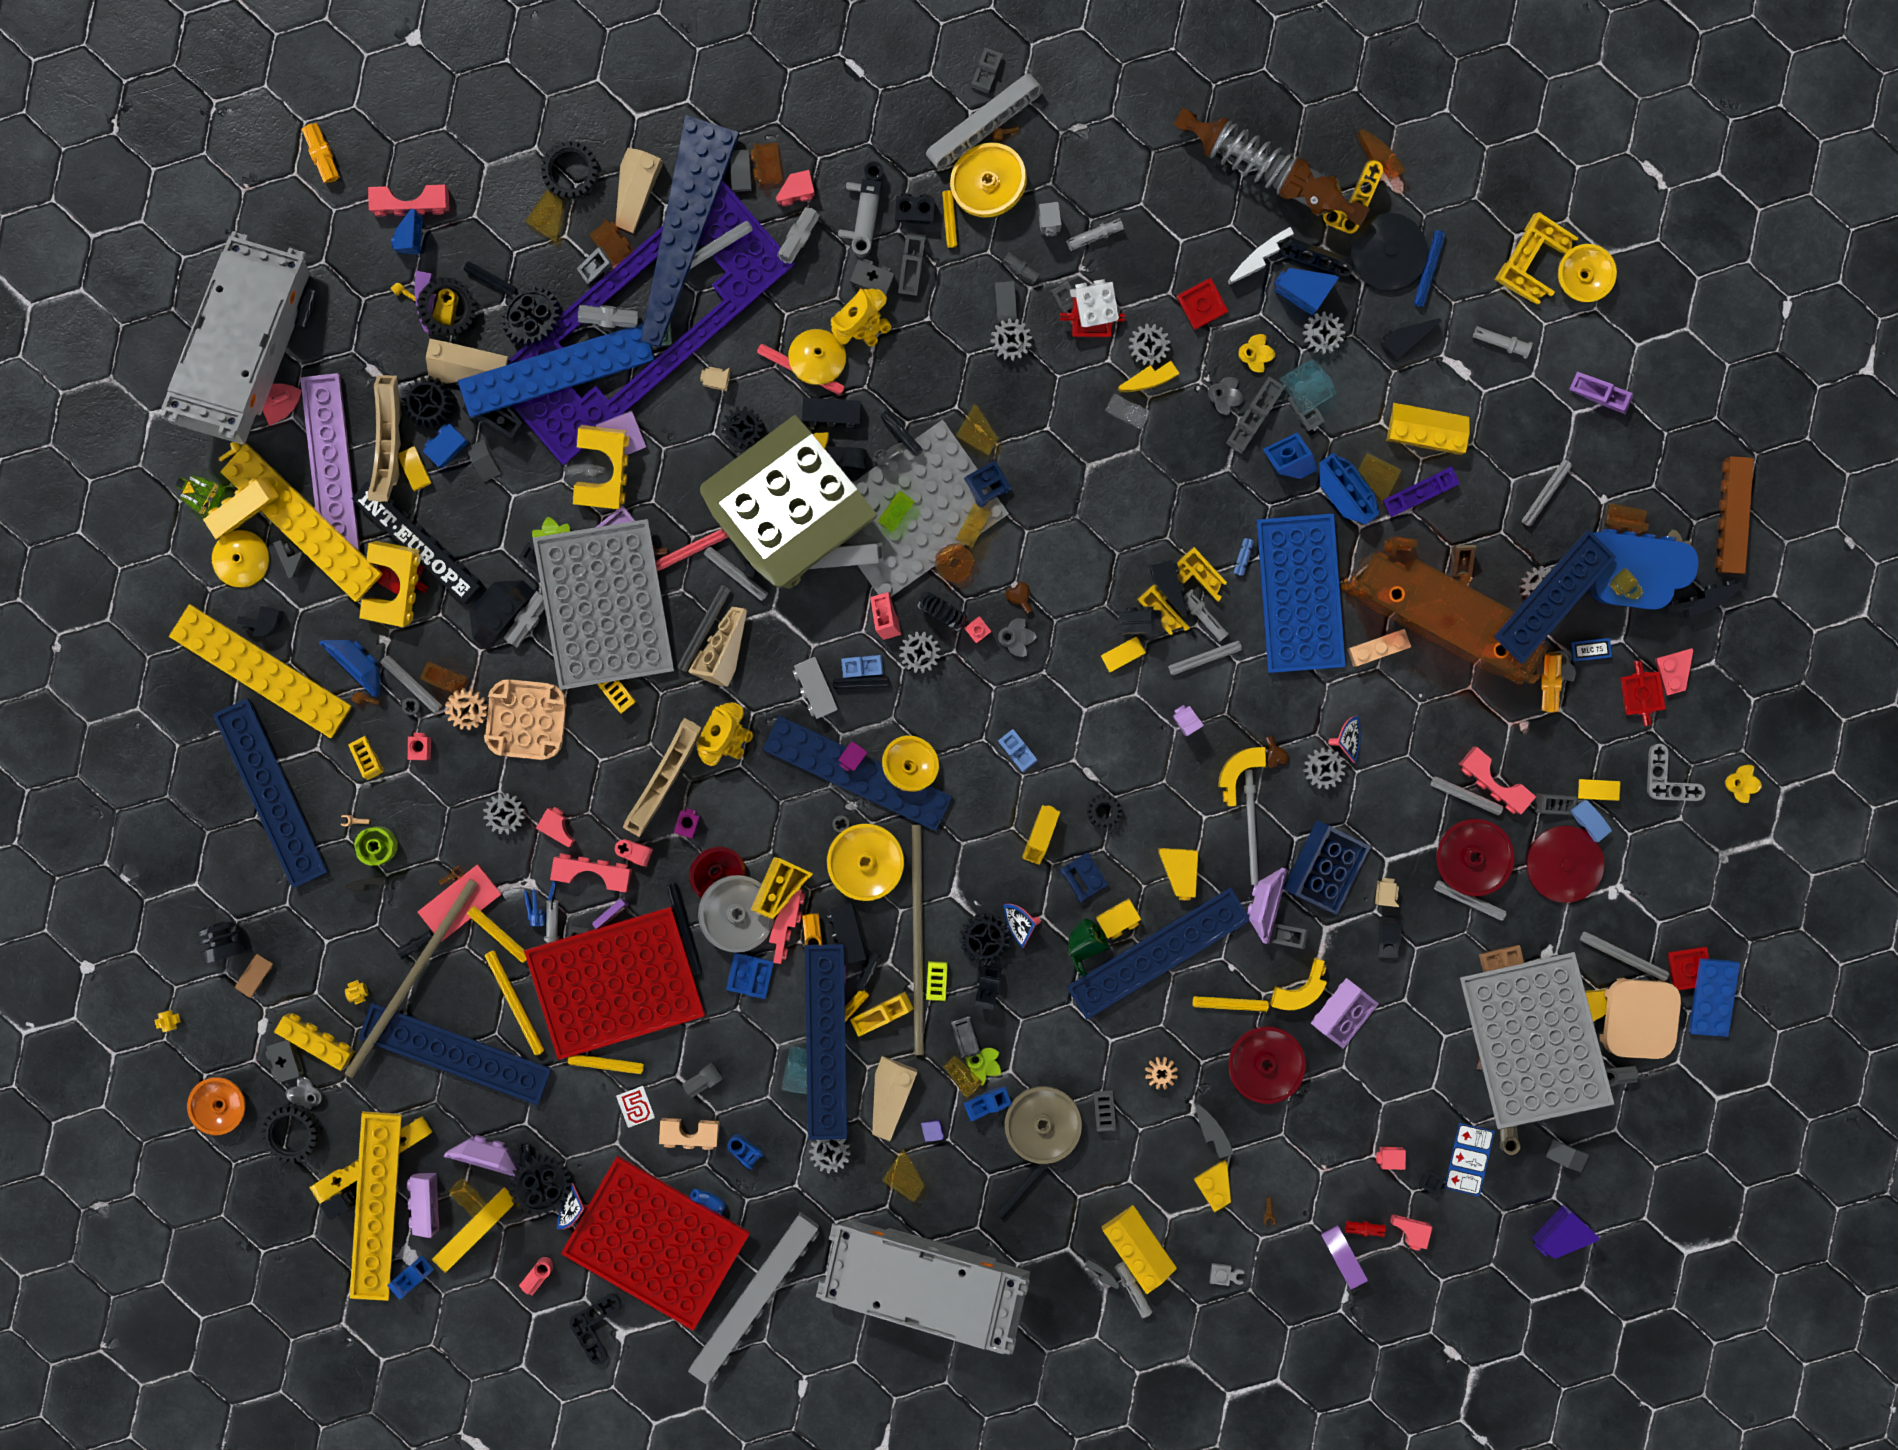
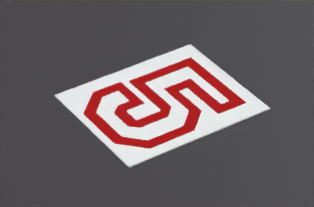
[616,1086,655,1128]

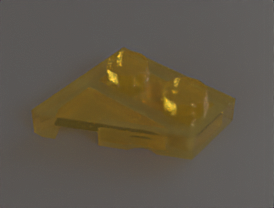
[525,190,564,243]
[956,404,999,456]
[1358,453,1401,502]
[882,1149,925,1202]

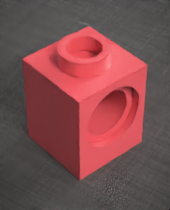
[964,616,991,644]
[407,733,431,760]
[1376,1147,1406,1170]

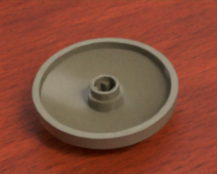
[1005,1086,1082,1164]

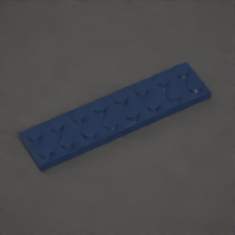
[1493,529,1616,664]

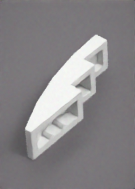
[1228,227,1294,285]

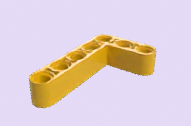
[432,1187,514,1273]

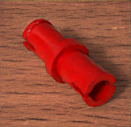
[1345,1221,1386,1237]

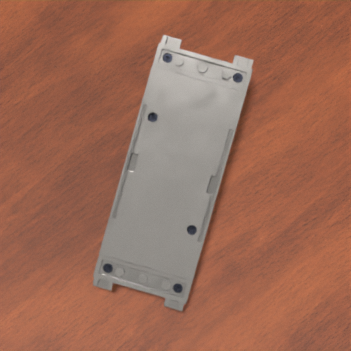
[160,231,310,445]
[816,1220,1030,1355]

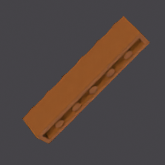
[1715,456,1754,575]

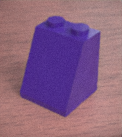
[1532,1205,1600,1259]

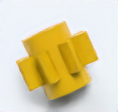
[345,980,369,1005]
[154,1010,181,1032]

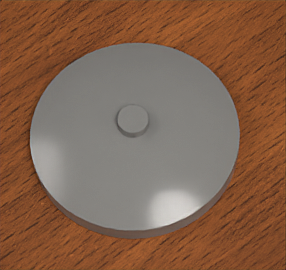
[698,875,775,952]

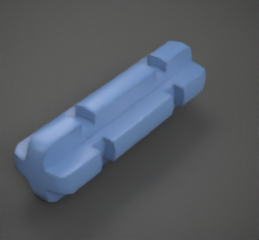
[1234,538,1254,576]

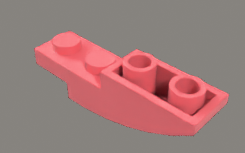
[769,888,805,964]

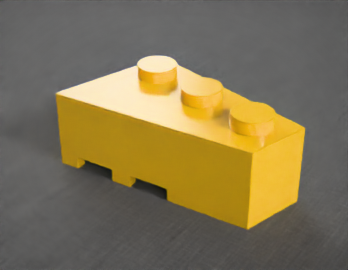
[750,857,813,919]

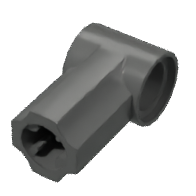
[682,1062,723,1098]
[1605,1065,1638,1087]

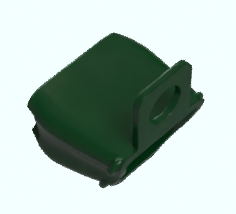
[1068,918,1109,977]

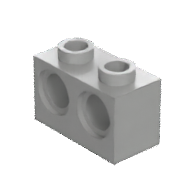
[1038,202,1061,237]

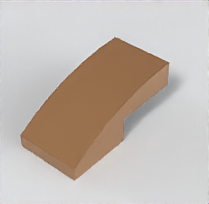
[1479,945,1524,972]
[235,954,273,998]

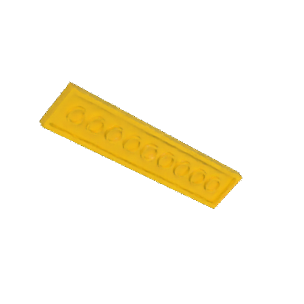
[220,444,383,602]
[169,604,352,738]
[350,1111,402,1301]

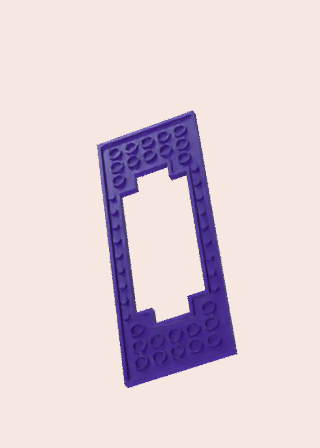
[507,181,795,466]

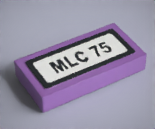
[592,899,630,929]

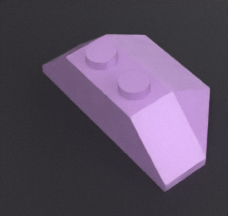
[1247,868,1288,944]
[444,1135,519,1177]

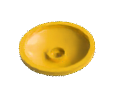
[1558,244,1617,302]
[788,329,846,385]
[212,530,270,588]
[882,736,939,792]

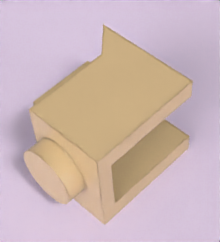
[700,366,731,391]
[1375,878,1399,907]

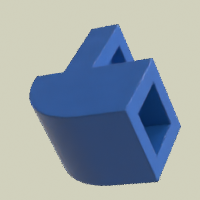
[963,1087,1012,1121]
[387,1255,434,1300]

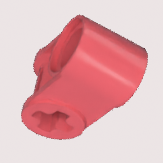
[615,839,653,867]

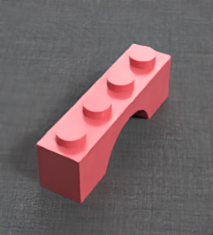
[368,185,449,217]
[1459,747,1536,814]
[550,853,632,892]

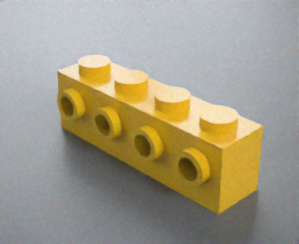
[203,477,279,539]
[274,1013,355,1071]

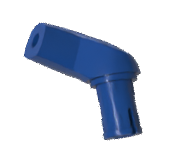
[690,1189,726,1215]

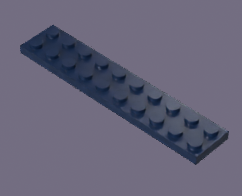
[213,698,329,888]
[763,715,952,831]
[1066,887,1250,1020]
[805,944,847,1140]
[358,1002,552,1105]

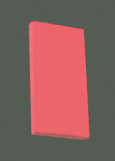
[418,864,502,942]

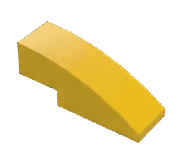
[1118,361,1179,392]
[850,992,914,1037]

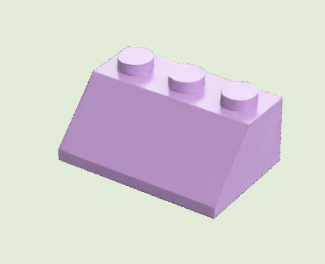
[1311,978,1379,1049]
[407,1173,439,1238]

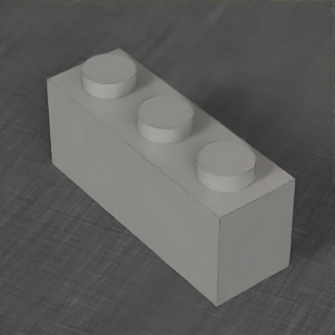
[792,657,839,719]

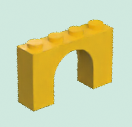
[573,425,630,509]
[359,541,421,627]

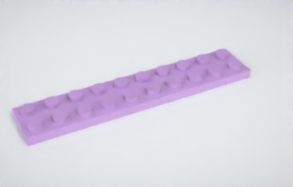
[300,373,360,551]

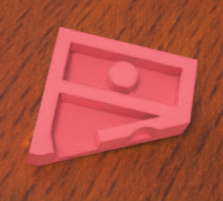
[1655,648,1693,696]

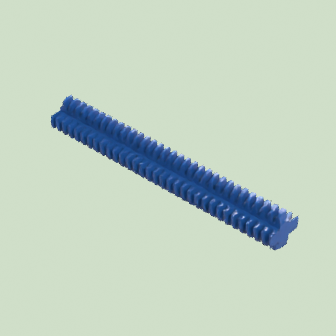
[1414,230,1446,307]

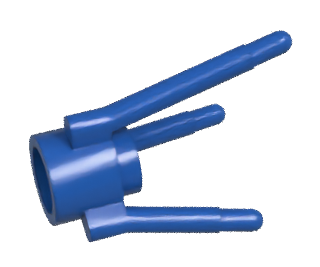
[524,881,556,926]

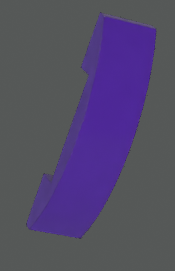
[1382,466,1460,517]

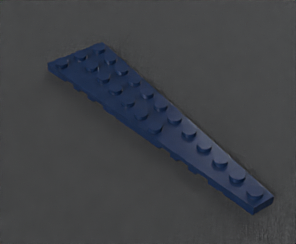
[641,115,740,348]

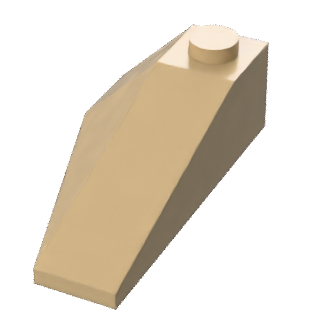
[615,148,663,234]
[426,339,509,384]
[688,607,747,687]
[872,1056,918,1141]

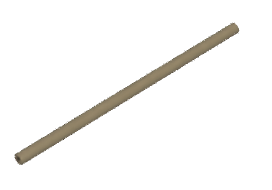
[912,825,924,1055]
[345,879,478,1078]

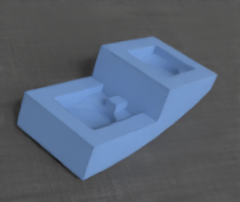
[841,655,884,678]
[998,729,1038,772]
[1570,799,1612,842]

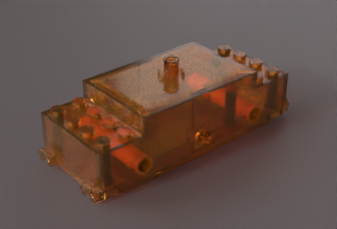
[1340,552,1548,685]

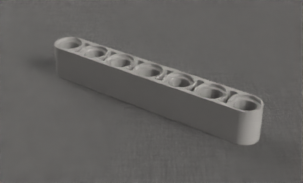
[926,74,1043,170]

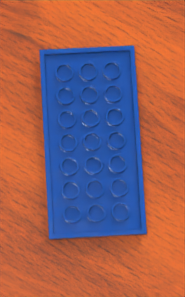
[1256,514,1345,673]

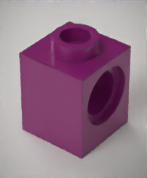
[838,741,868,772]
[674,808,701,838]

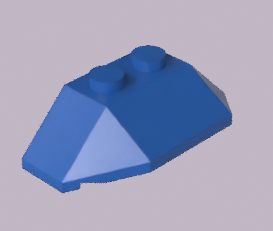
[1319,453,1379,524]
[319,640,380,697]

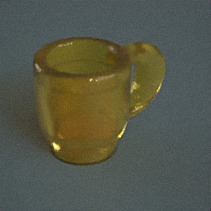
[1609,567,1643,600]

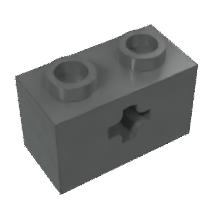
[850,259,895,297]
[266,1040,304,1083]

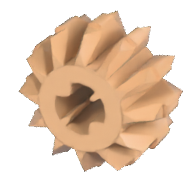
[1145,1057,1177,1089]

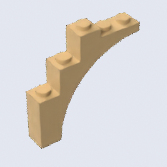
[368,375,402,502]
[623,718,701,837]

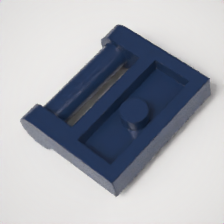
[964,461,1011,508]
[1059,852,1108,903]

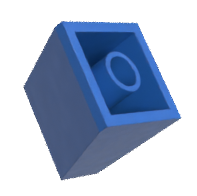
[1274,268,1339,315]

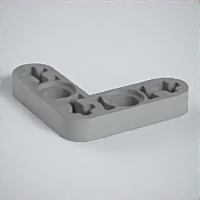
[1647,744,1705,801]

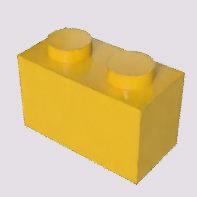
[1096,898,1141,939]

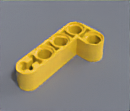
[1323,160,1383,233]

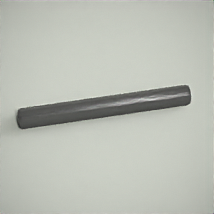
[678,585,731,672]

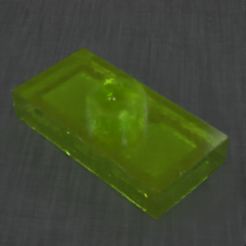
[877,490,915,533]

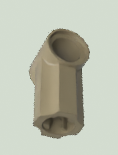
[1500,1126,1520,1155]

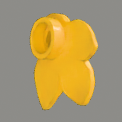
[1238,334,1276,373]
[1725,765,1762,803]

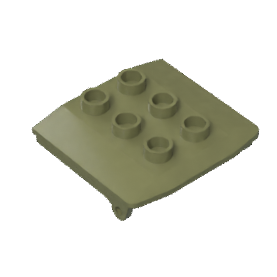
[700,415,877,589]

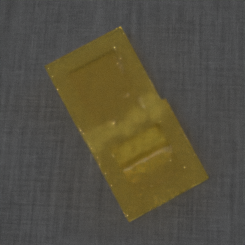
[956,503,991,548]
[448,1178,488,1218]

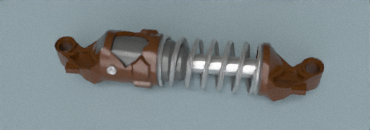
[1173,107,1371,226]

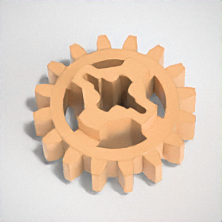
[445,688,488,730]

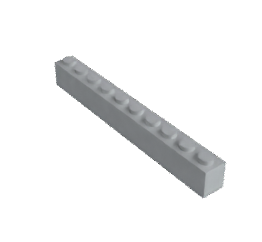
[688,1212,819,1385]

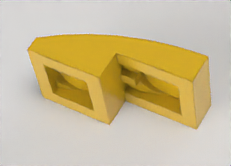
[398,446,432,491]
[1101,636,1146,672]
[1578,779,1621,801]

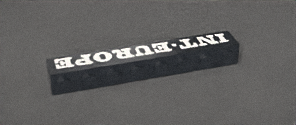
[351,482,483,604]

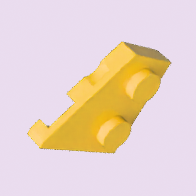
[1194,1159,1231,1212]

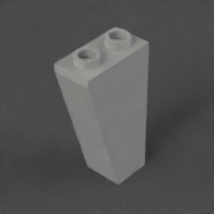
[809,542,884,569]

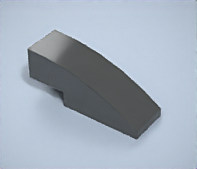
[898,232,926,296]
[1194,1102,1234,1159]

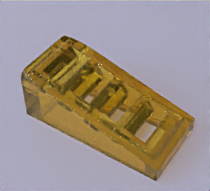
[944,1056,982,1098]

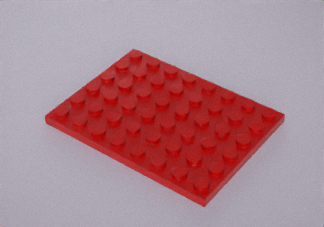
[524,906,705,1060]
[561,1155,750,1331]

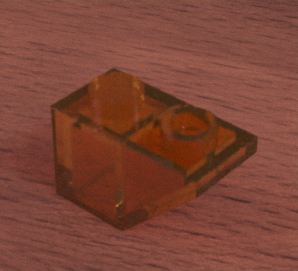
[420,661,467,693]

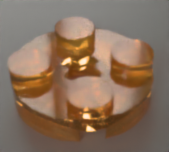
[935,543,974,582]

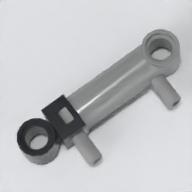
[838,161,883,258]

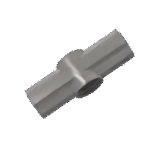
[777,207,820,264]
[578,305,638,328]
[504,591,545,648]

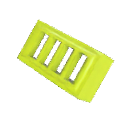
[926,961,948,1001]

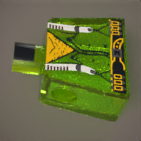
[175,475,226,518]

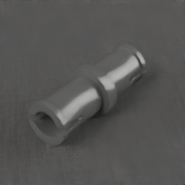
[1002,252,1040,284]

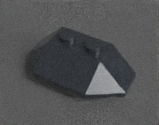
[469,580,536,651]

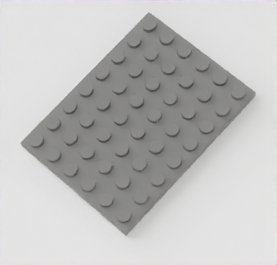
[843,420,1009,597]
[533,519,674,690]
[1460,952,1614,1130]

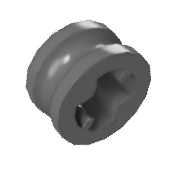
[402,698,420,715]
[832,815,850,833]

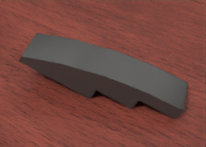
[1226,376,1285,454]

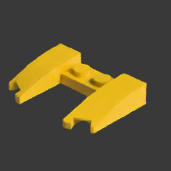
[1495,212,1578,304]
[1137,547,1227,635]

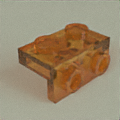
[1604,503,1649,534]

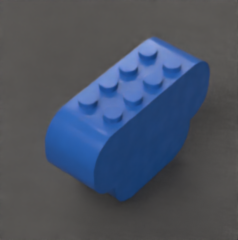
[1589,529,1698,609]

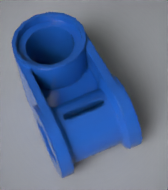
[728,1134,764,1170]

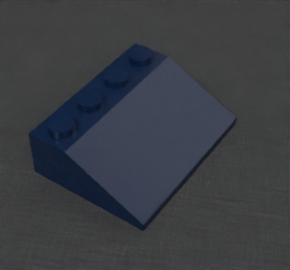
[1283,820,1371,915]

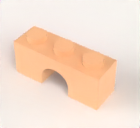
[1347,629,1411,667]
[659,1118,720,1150]

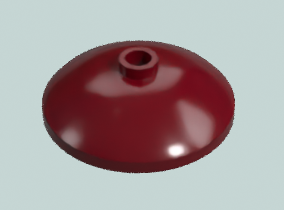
[689,846,745,898]

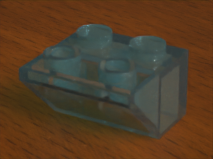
[1280,359,1337,414]
[782,1046,807,1094]

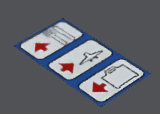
[1444,1123,1495,1196]

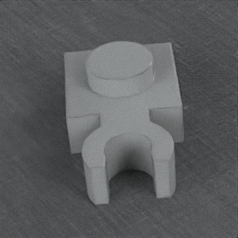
[1209,1263,1244,1286]

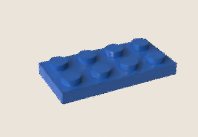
[1688,958,1740,1037]

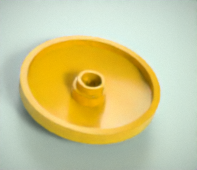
[950,143,1027,217]
[827,824,904,901]

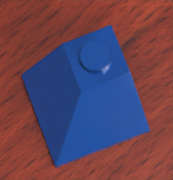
[391,209,423,255]
[1263,433,1317,479]

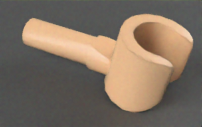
[341,815,370,826]

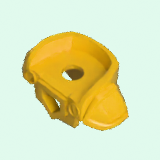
[831,288,891,347]
[695,702,753,766]

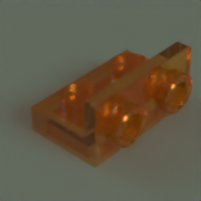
[750,142,783,185]
[589,219,631,266]
[1383,536,1417,557]

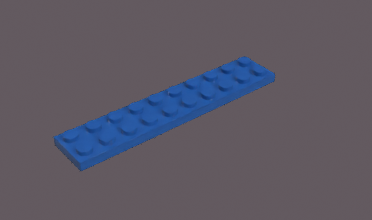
[457,324,655,418]

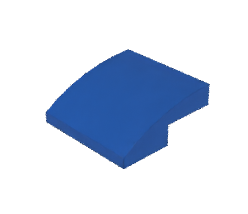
[726,952,774,999]

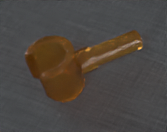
[993,127,1019,141]
[351,692,380,705]
[438,867,464,885]
[1263,1198,1276,1226]

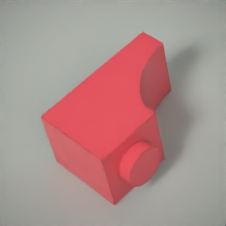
[870,592,901,640]
[536,807,575,847]
[1390,1214,1432,1251]

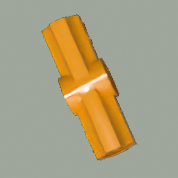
[302,123,340,184]
[1541,652,1562,712]
[802,913,823,945]

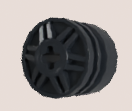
[195,921,245,964]

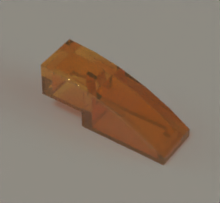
[1356,129,1406,182]

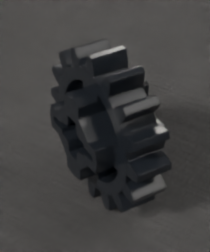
[721,406,763,449]

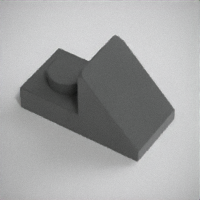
[577,246,612,284]
[273,540,306,579]
[1270,923,1308,949]

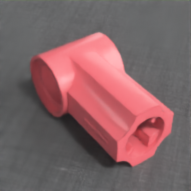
[519,1257,554,1296]

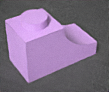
[1172,705,1204,736]

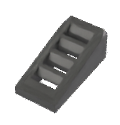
[1535,793,1578,815]
[1093,1090,1116,1132]

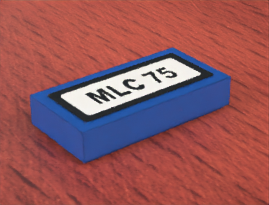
[1570,638,1612,662]

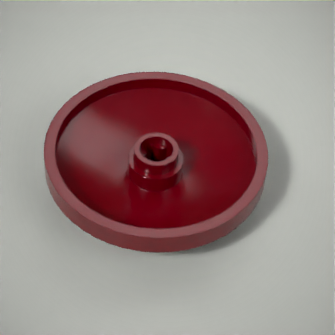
[1436,819,1514,896]
[1526,826,1604,903]
[1228,1026,1306,1104]

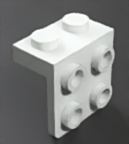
[1070,279,1119,327]

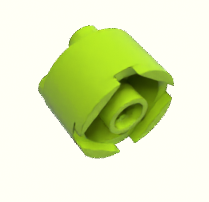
[354,826,398,866]

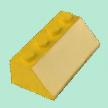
[1386,403,1469,455]
[1102,1205,1177,1294]

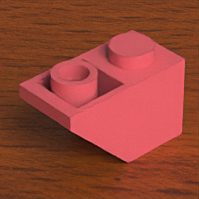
[776,170,815,206]

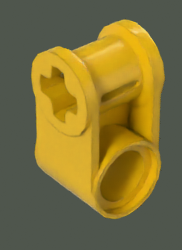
[432,289,459,325]

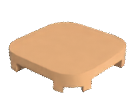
[484,680,567,760]
[1600,978,1681,1059]

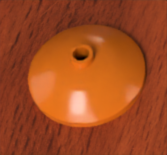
[187,1077,246,1135]

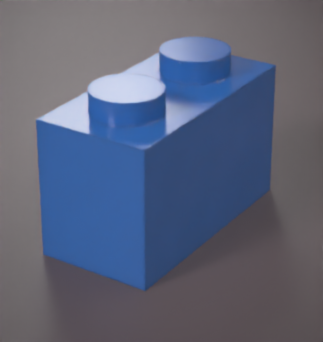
[423,424,469,469]

